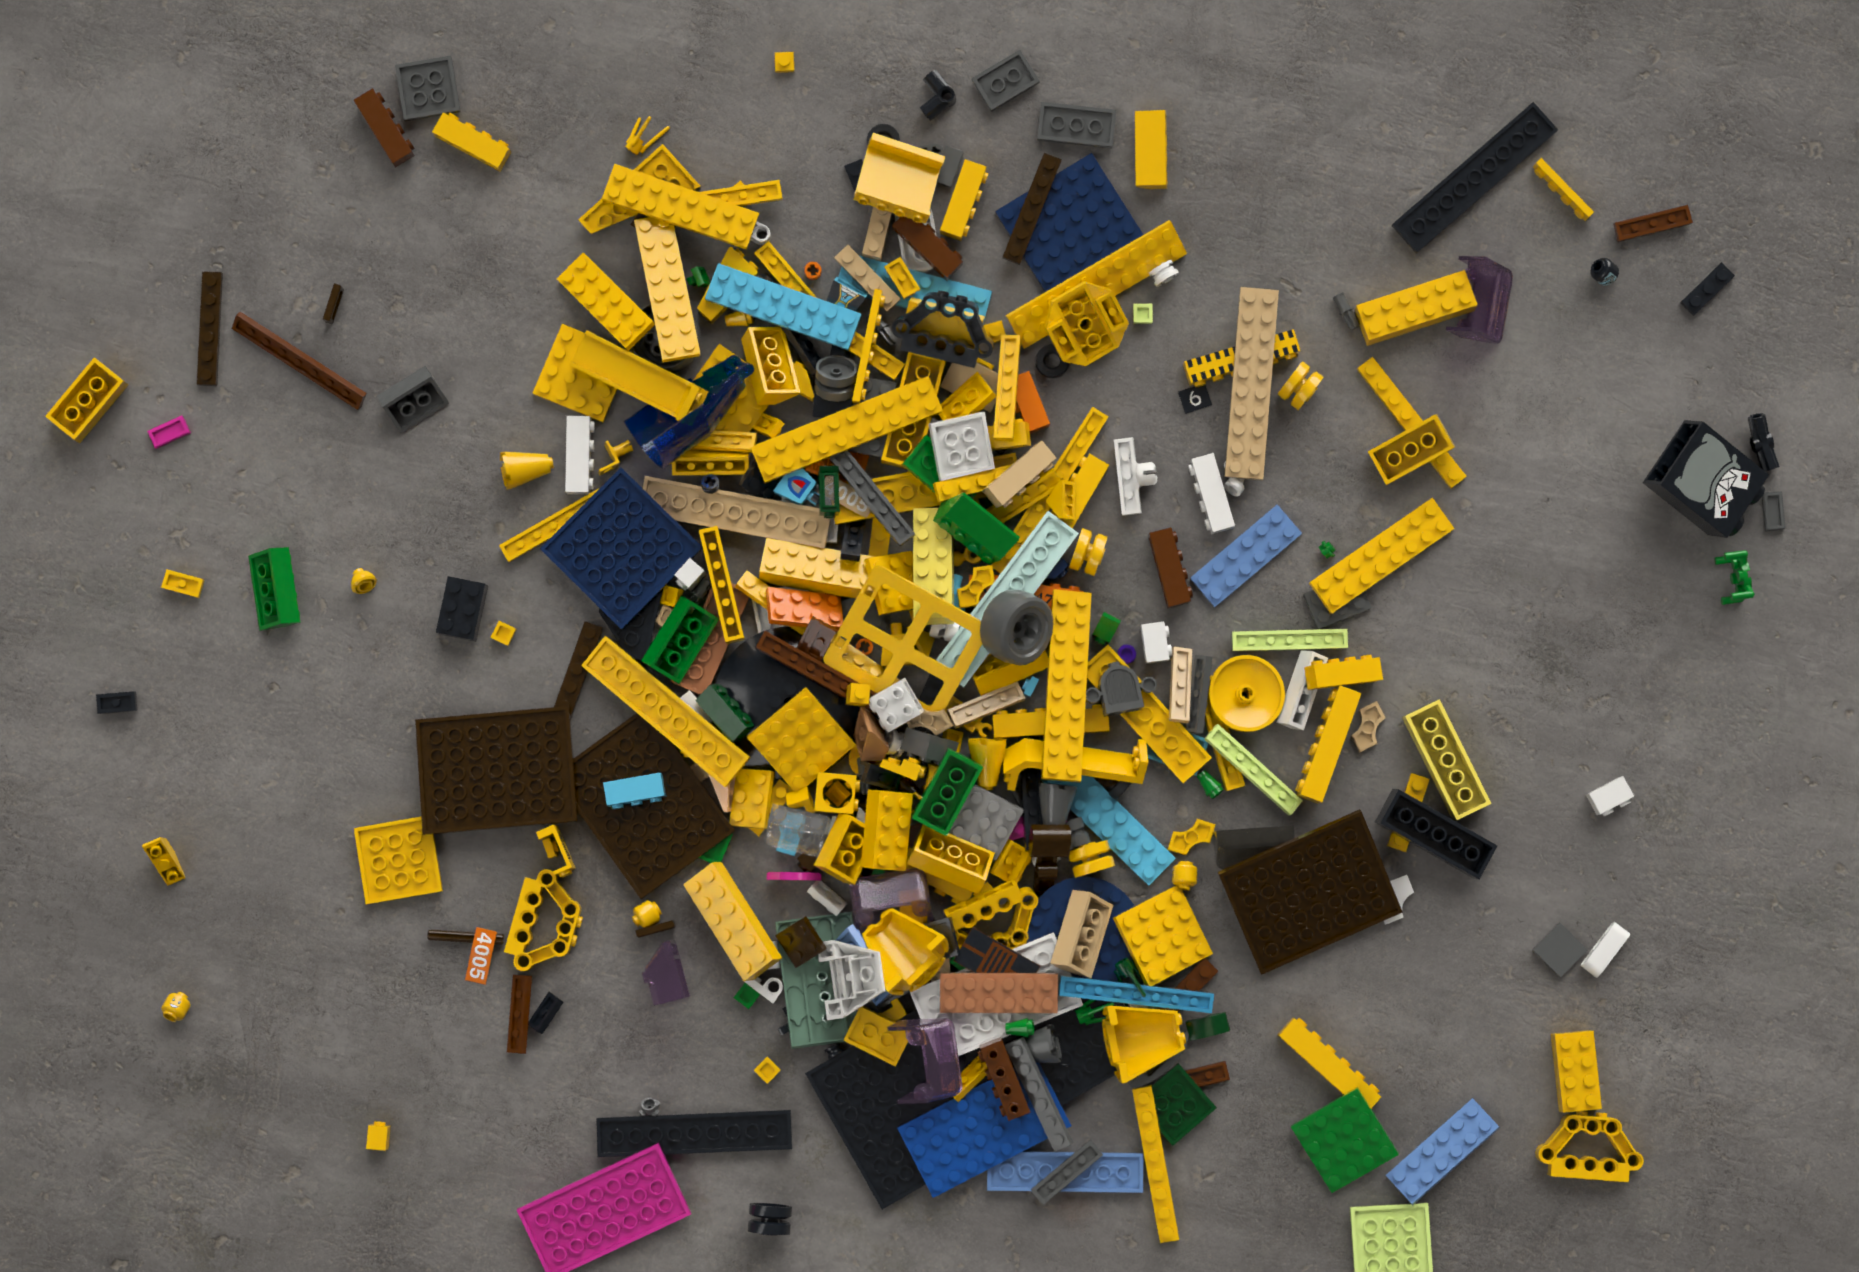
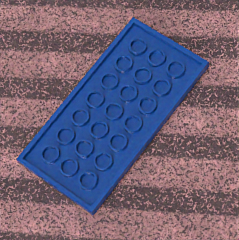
[897,1063,1071,1198]

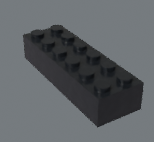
[1375,789,1497,880]

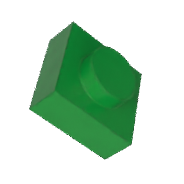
[733,983,760,1009]

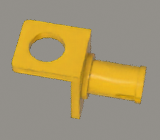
[598,440,633,476]

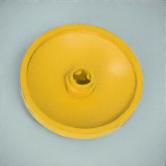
[1208,655,1285,732]

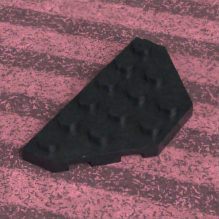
[599,589,663,661]

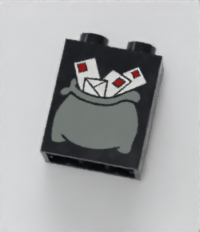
[1643,420,1769,538]

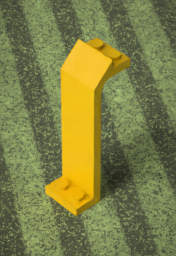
[570,330,708,426]
[1003,738,1149,791]

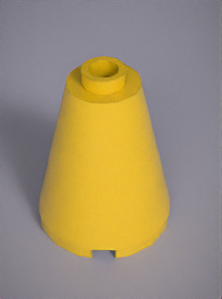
[500,452,554,490]
[968,738,1007,790]

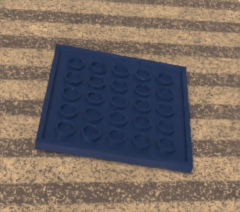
[995,153,1143,292]
[540,468,703,630]

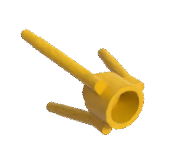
[625,116,670,155]

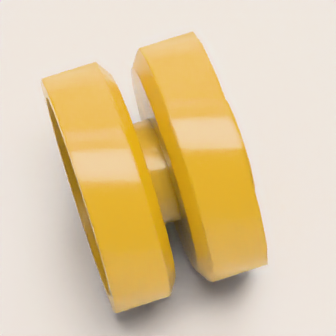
[1277,361,1324,411]
[1069,528,1108,576]
[1069,840,1115,878]

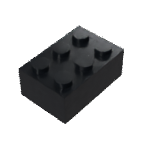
[436,576,488,642]

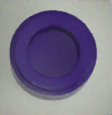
[1117,645,1136,664]

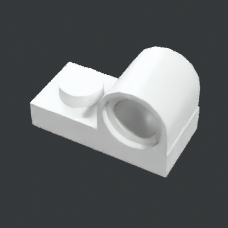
[744,977,783,1004]

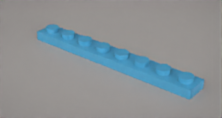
[1058,975,1214,1013]

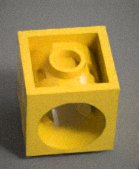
[814,772,860,816]

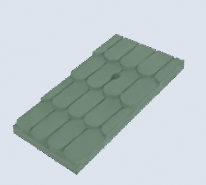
[775,912,857,1049]

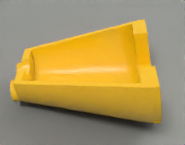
[862,907,949,995]
[1102,1006,1186,1084]

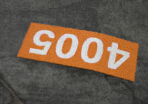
[465,927,497,985]

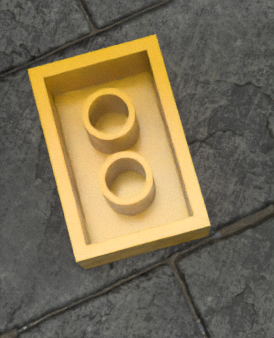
[814,813,865,885]

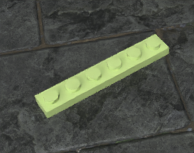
[1232,629,1348,651]
[1204,724,1303,816]

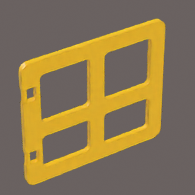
[824,565,982,712]

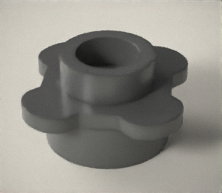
[640,1098,660,1116]

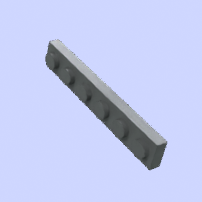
[829,450,915,547]
[1004,1037,1073,1151]

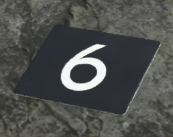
[1178,385,1212,414]

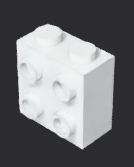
[869,678,924,732]

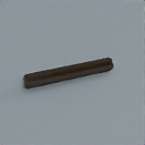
[427,930,504,945]

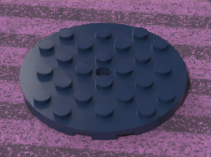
[1026,877,1135,982]

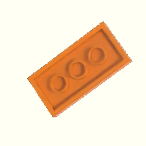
[766,587,843,631]

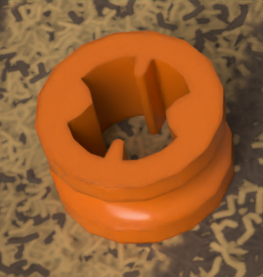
[804,261,822,280]
[856,638,873,656]

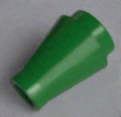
[1197,770,1224,799]
[1005,1018,1034,1037]

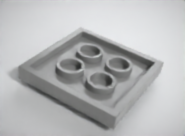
[949,784,1024,860]

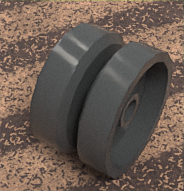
[815,355,858,402]

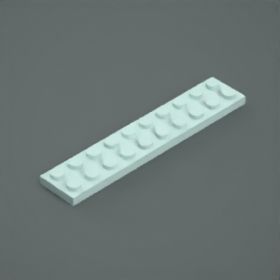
[936,511,1079,688]

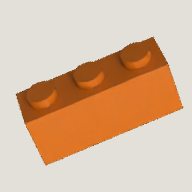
[1016,371,1050,434]

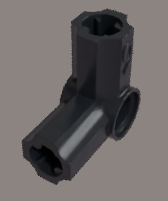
[920,70,956,121]

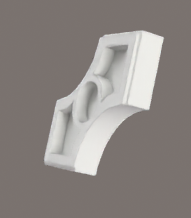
[1383,875,1414,925]

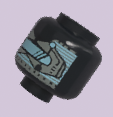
[1590,258,1619,286]

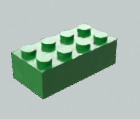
[912,747,983,836]

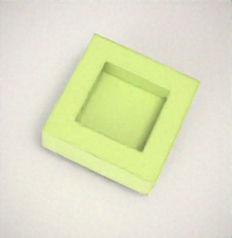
[1133,304,1153,324]

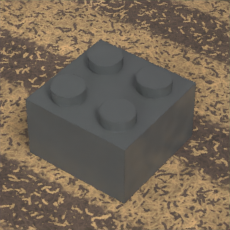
[900,727,959,765]

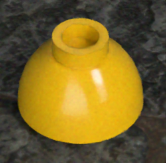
[351,568,377,594]

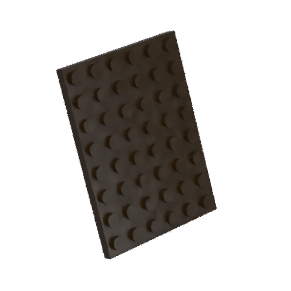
[415,706,578,835]
[573,713,735,899]
[1217,809,1403,975]

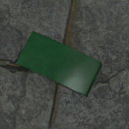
[1185,1012,1230,1041]

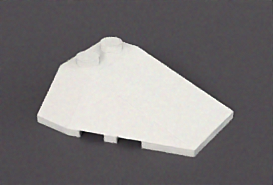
[818,940,885,1020]

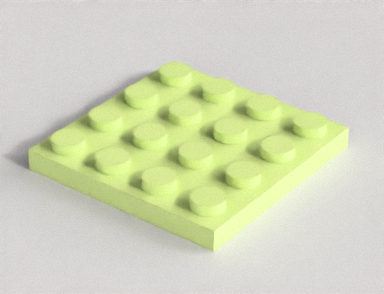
[1350,1203,1433,1272]

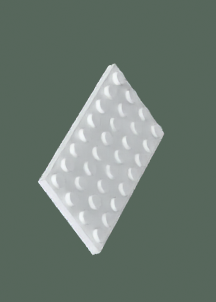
[909,932,1083,1064]

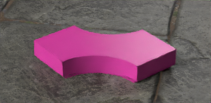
[767,872,821,881]

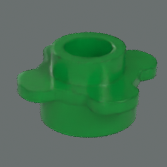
[1319,541,1336,559]

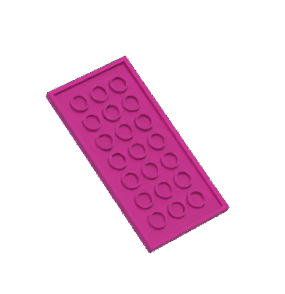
[517,1143,691,1272]

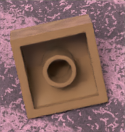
[853,706,889,761]

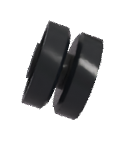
[748,1203,792,1236]

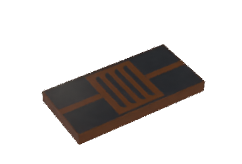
[953,927,1040,973]

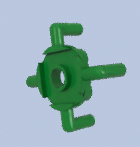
[1714,550,1755,605]

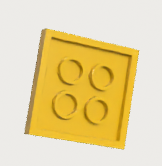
[864,551,913,615]

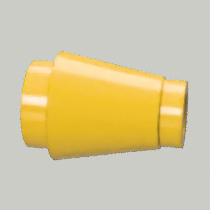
[725,311,754,327]

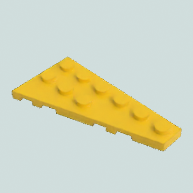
[578,144,701,234]

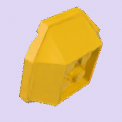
[1045,281,1129,366]

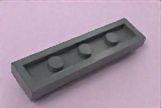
[1185,655,1213,733]
[1031,1139,1103,1205]

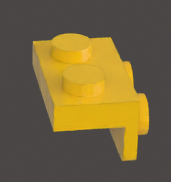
[989,839,1032,883]

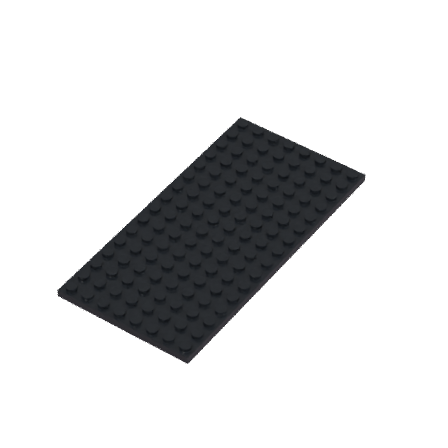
[805,998,1125,1210]

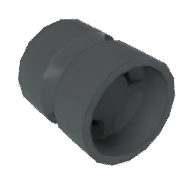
[1065,817,1091,850]

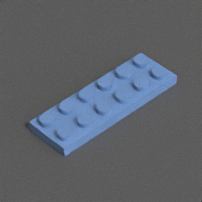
[1190,505,1302,608]
[1386,1098,1500,1205]

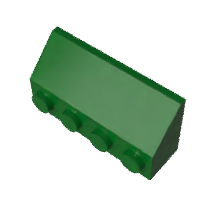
[933,492,1020,565]
[248,547,300,631]
[641,595,719,684]

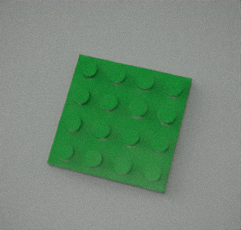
[1291,1087,1399,1193]

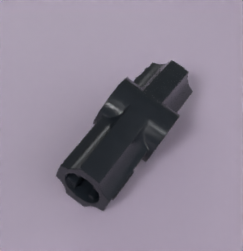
[1748,413,1780,472]

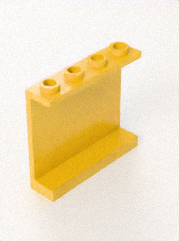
[853,133,945,223]

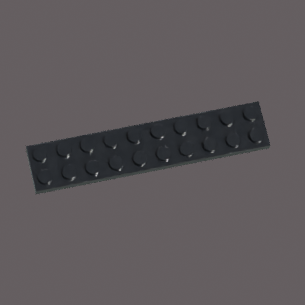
[1391,102,1558,254]
[596,1110,792,1157]

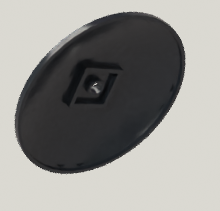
[716,627,860,780]

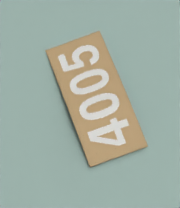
[818,476,870,518]

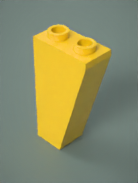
[697,247,759,324]

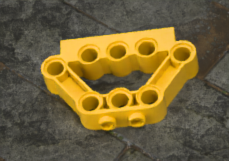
[504,869,583,971]
[943,879,1038,949]
[1535,1111,1644,1182]

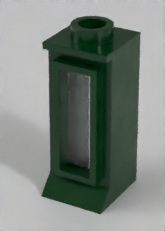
[818,466,840,519]

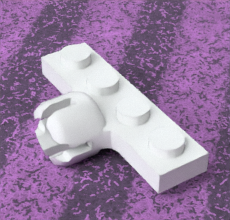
[1114,437,1157,516]

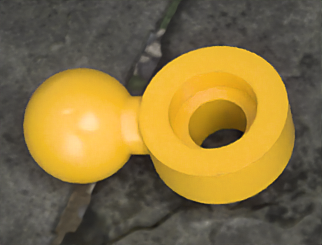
[954,547,982,566]

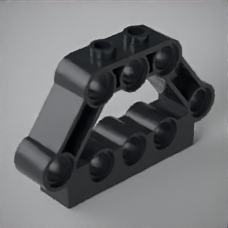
[892,291,994,368]

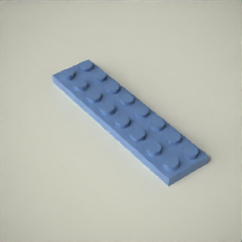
[987,1151,1143,1193]

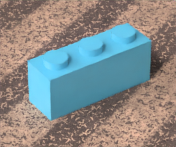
[603,773,666,809]

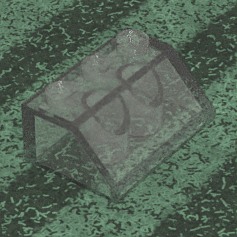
[766,804,831,857]

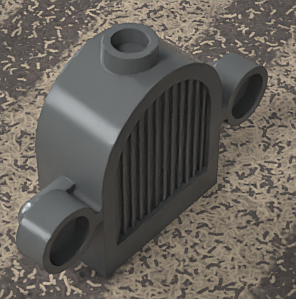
[1086,662,1157,717]

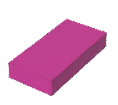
[147,415,191,449]

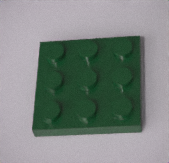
[1152,1063,1217,1146]

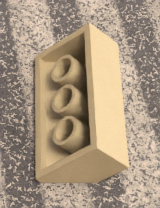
[1050,890,1113,979]

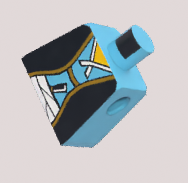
[827,277,868,311]

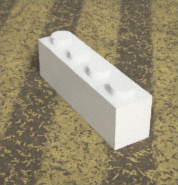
[565,416,595,495]
[1188,453,1235,534]
[1276,650,1328,730]

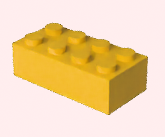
[902,297,985,353]
[45,357,129,443]
[1368,414,1455,485]
[861,789,913,871]
[907,824,995,894]
[1551,1030,1602,1113]

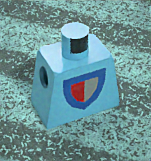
[773,468,819,506]

